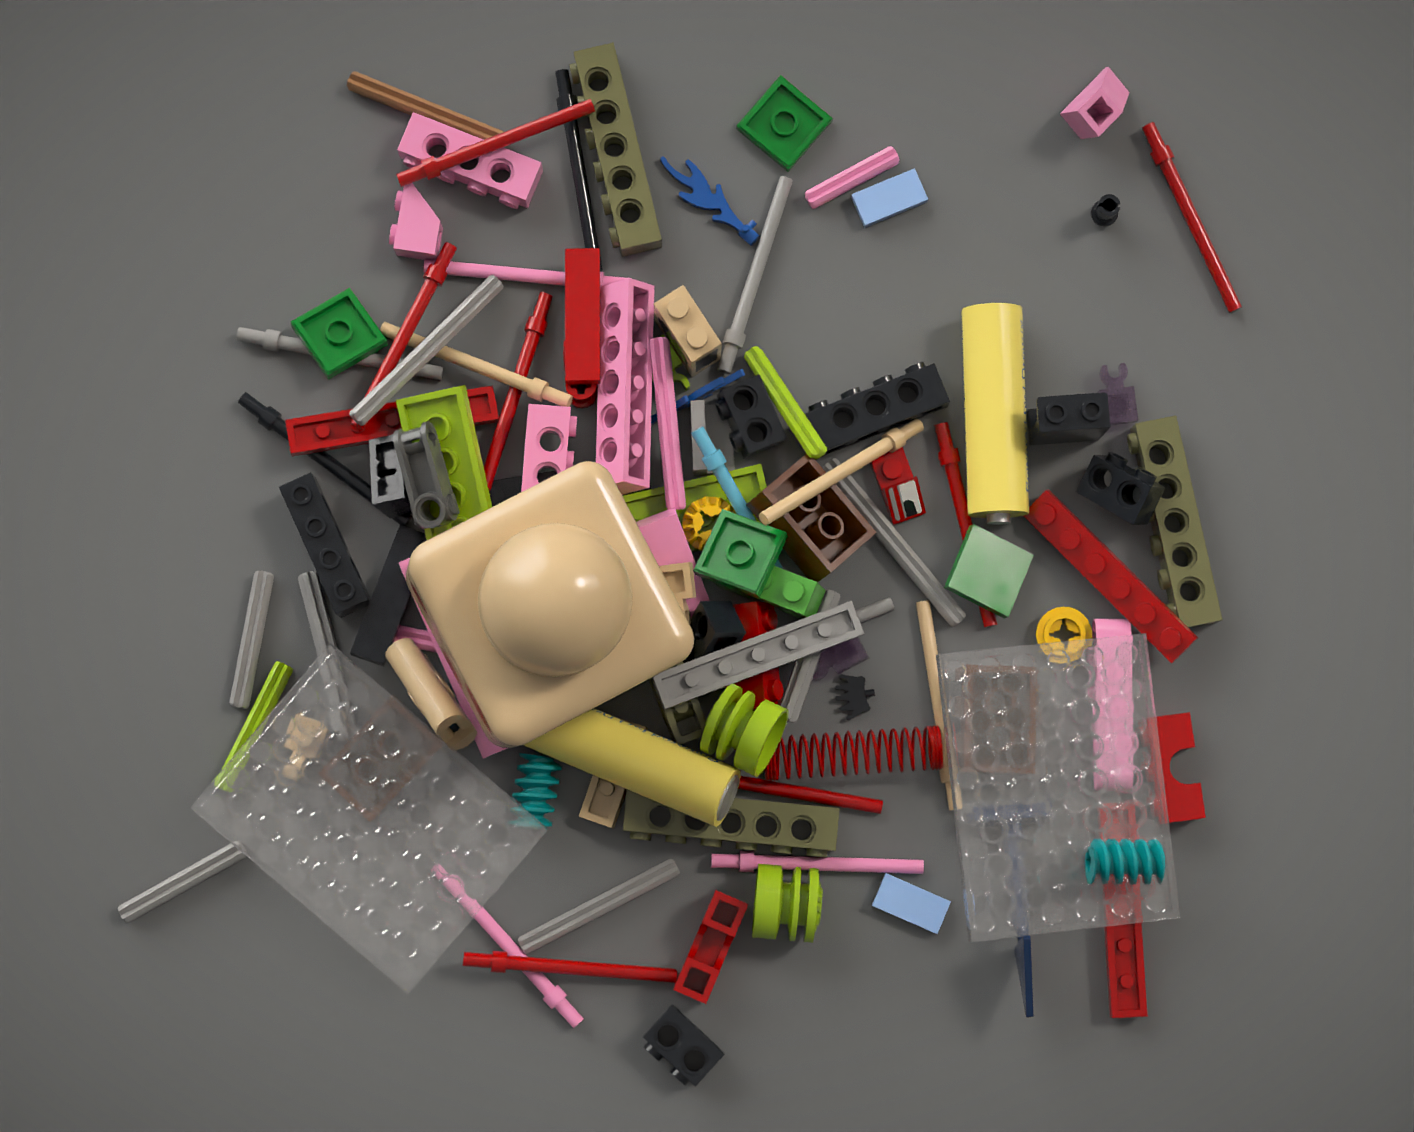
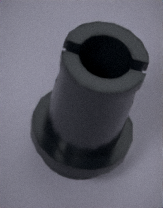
[1091,194,1120,227]

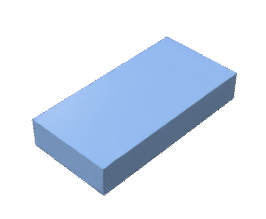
[851,168,928,228]
[871,873,951,934]

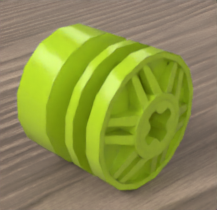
[700,683,789,777]
[752,864,823,943]

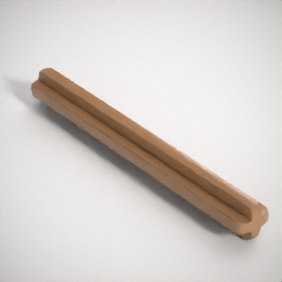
[347,71,504,140]

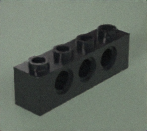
[805,362,950,457]
[279,472,371,618]

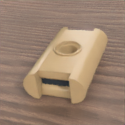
[385,638,477,750]

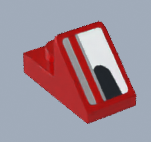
[870,447,926,525]

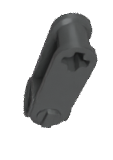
[393,421,460,529]

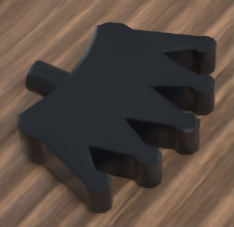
[835,674,875,721]

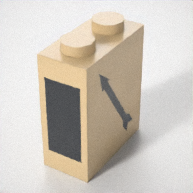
[653,285,722,377]

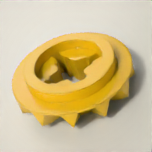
[682,496,736,551]
[1035,607,1092,663]

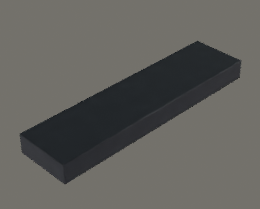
[350,525,427,667]

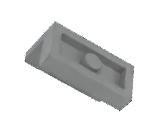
[690,400,735,475]

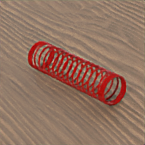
[765,725,943,781]

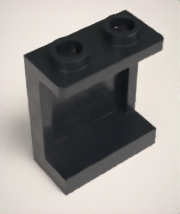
[1026,392,1111,446]

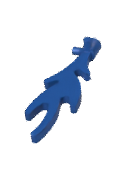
[660,156,760,246]
[651,369,745,425]

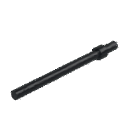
[555,69,603,271]
[238,392,412,527]

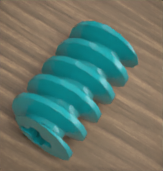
[507,753,562,829]
[1085,839,1165,885]

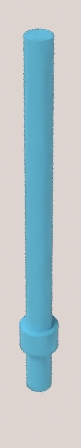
[691,426,783,569]

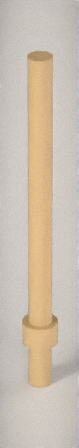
[380,322,573,407]
[759,419,924,525]
[916,600,963,811]

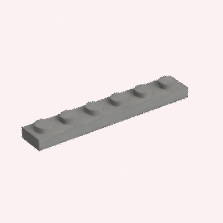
[652,601,864,710]

